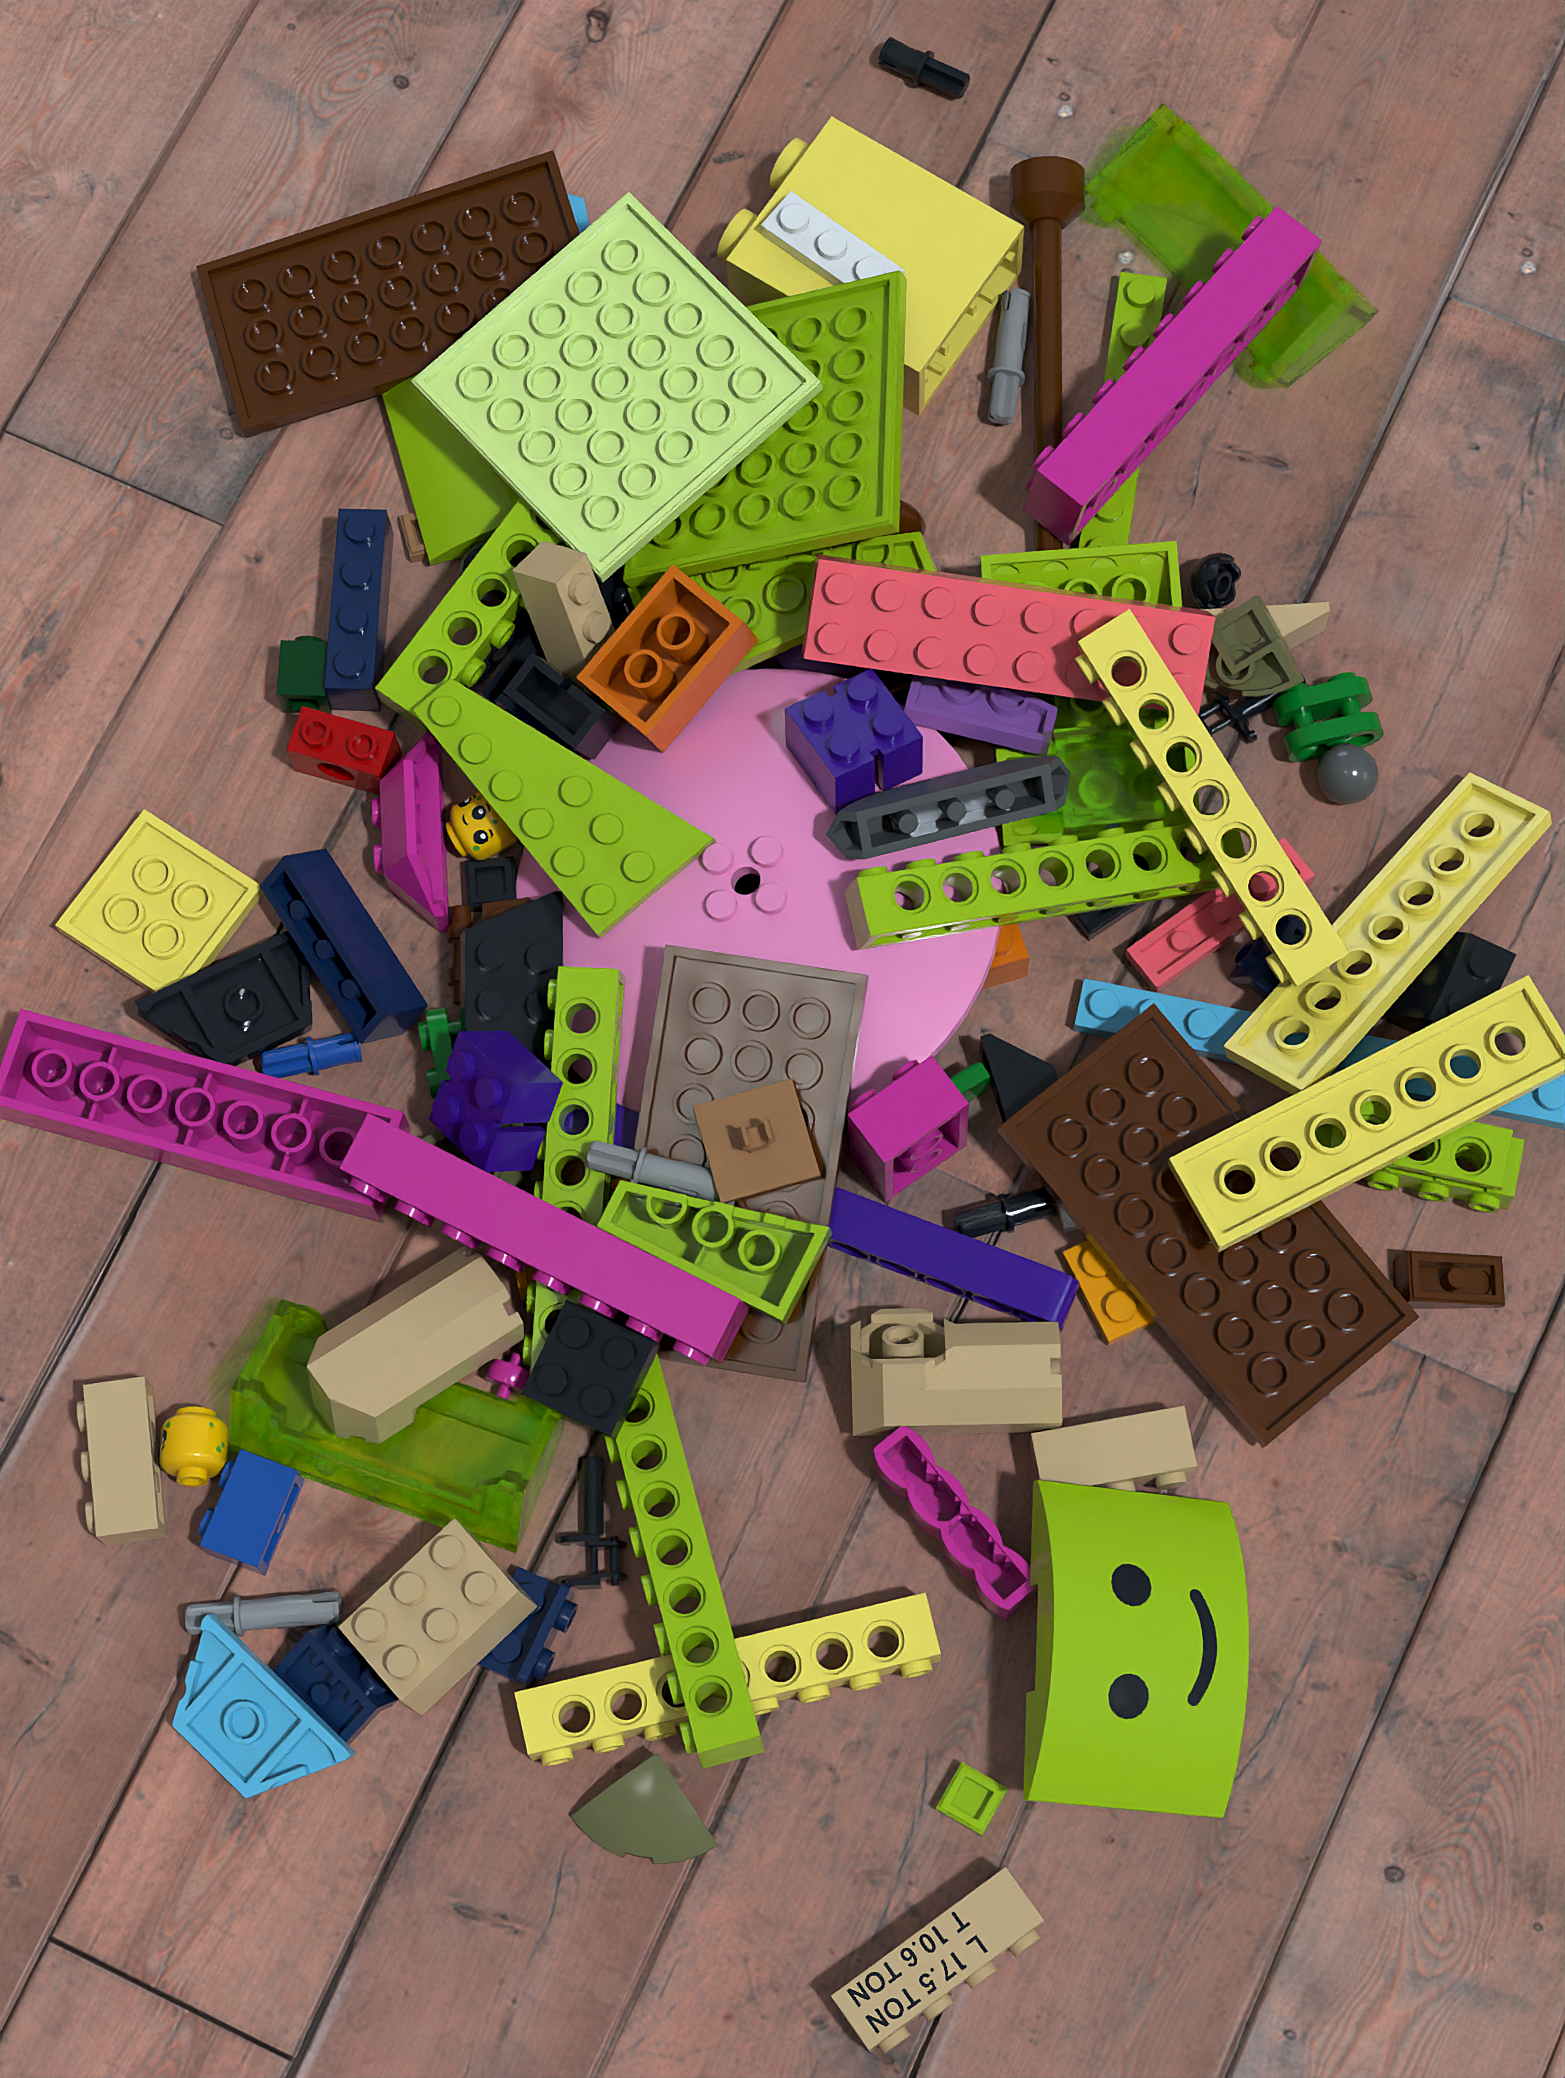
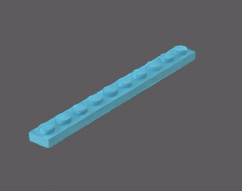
[1074,978,1565,1130]

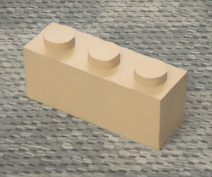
[512,541,615,696]
[77,1376,167,1546]
[1029,1406,1197,1491]

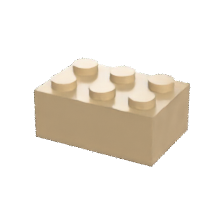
[338,1518,538,1715]

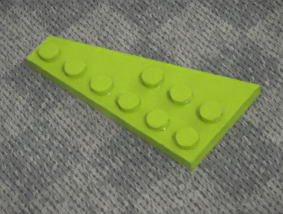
[620,532,937,676]
[413,678,717,938]

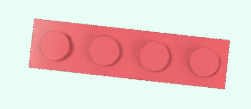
[1125,838,1315,993]

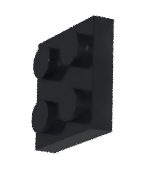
[521,1300,661,1439]

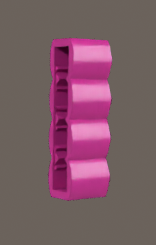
[873,1426,1037,1620]

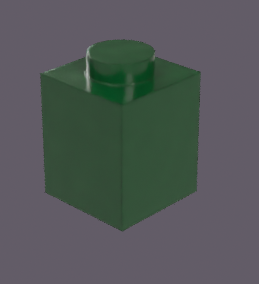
[276,636,332,714]

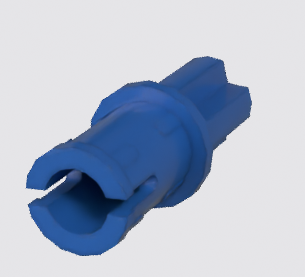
[260,1031,363,1078]

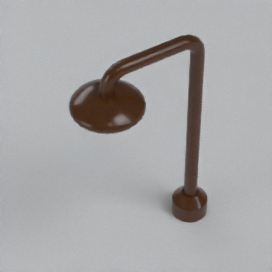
[840,156,1085,551]

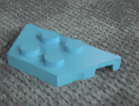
[172,1613,356,1798]

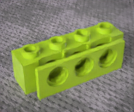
[1315,1101,1525,1213]

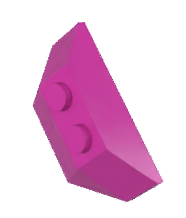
[372,731,450,933]

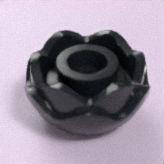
[1188,553,1241,609]

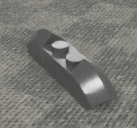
[826,756,1071,860]

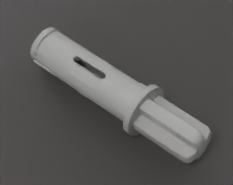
[987,288,1032,425]
[586,1141,735,1205]
[185,1590,343,1637]

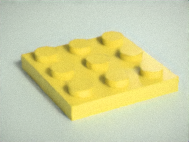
[55,809,264,993]

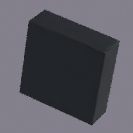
[465,856,517,912]

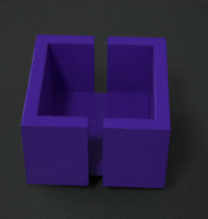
[785,669,923,814]
[429,1031,563,1172]

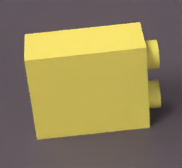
[717,116,1024,415]

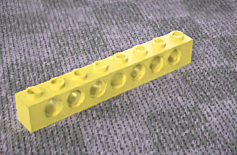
[1075,609,1349,988]
[514,1592,941,1766]

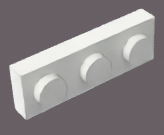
[761,191,905,285]

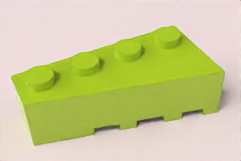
[596,1180,832,1325]

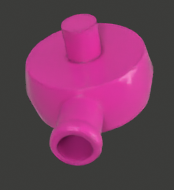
[486,1353,530,1401]

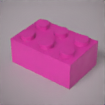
[848,1055,969,1203]

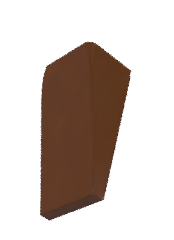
[1393,1251,1505,1309]

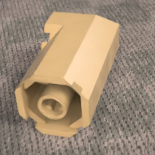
[306,1245,524,1444]
[850,1308,1062,1436]

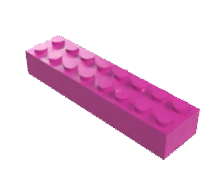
[1023,206,1322,546]
[0,1009,411,1222]
[339,1113,750,1366]

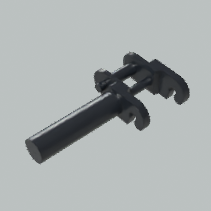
[1198,673,1306,743]
[560,1457,628,1590]

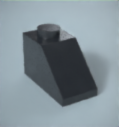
[979,1034,1058,1123]

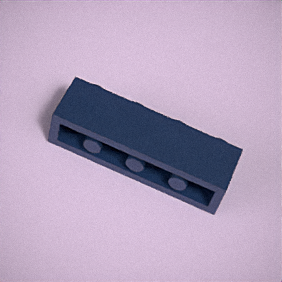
[324,508,394,711]
[259,849,429,1044]

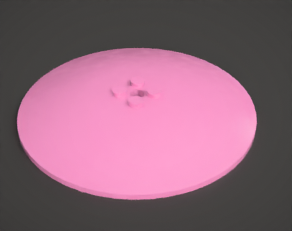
[516,669,1004,1117]

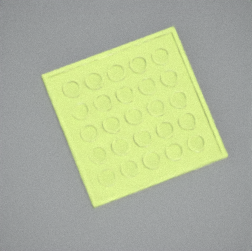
[411,192,823,583]

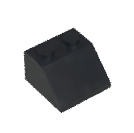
[1381,932,1517,1034]

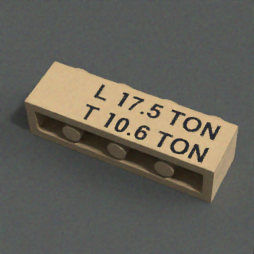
[831,1867,1044,2054]

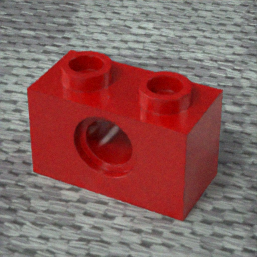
[286,706,402,795]

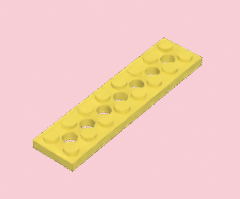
[1223,772,1552,1095]
[1168,975,1565,1252]

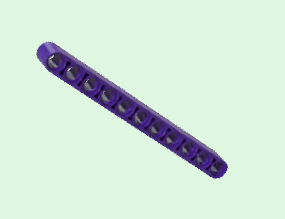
[564,1104,1080,1332]

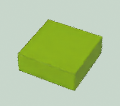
[936,1762,1008,1837]

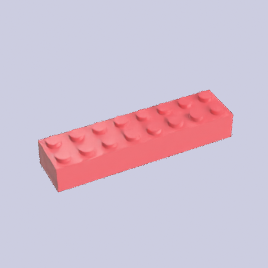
[802,554,1215,716]

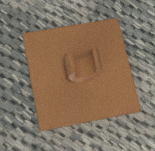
[693,1078,821,1203]

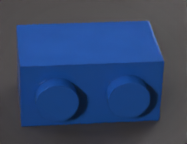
[198,1449,305,1576]

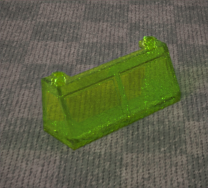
[1085,103,1379,388]
[229,1299,566,1553]

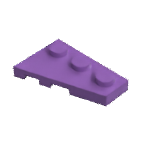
[904,675,1058,756]

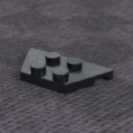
[460,891,563,1071]
[134,930,313,1067]

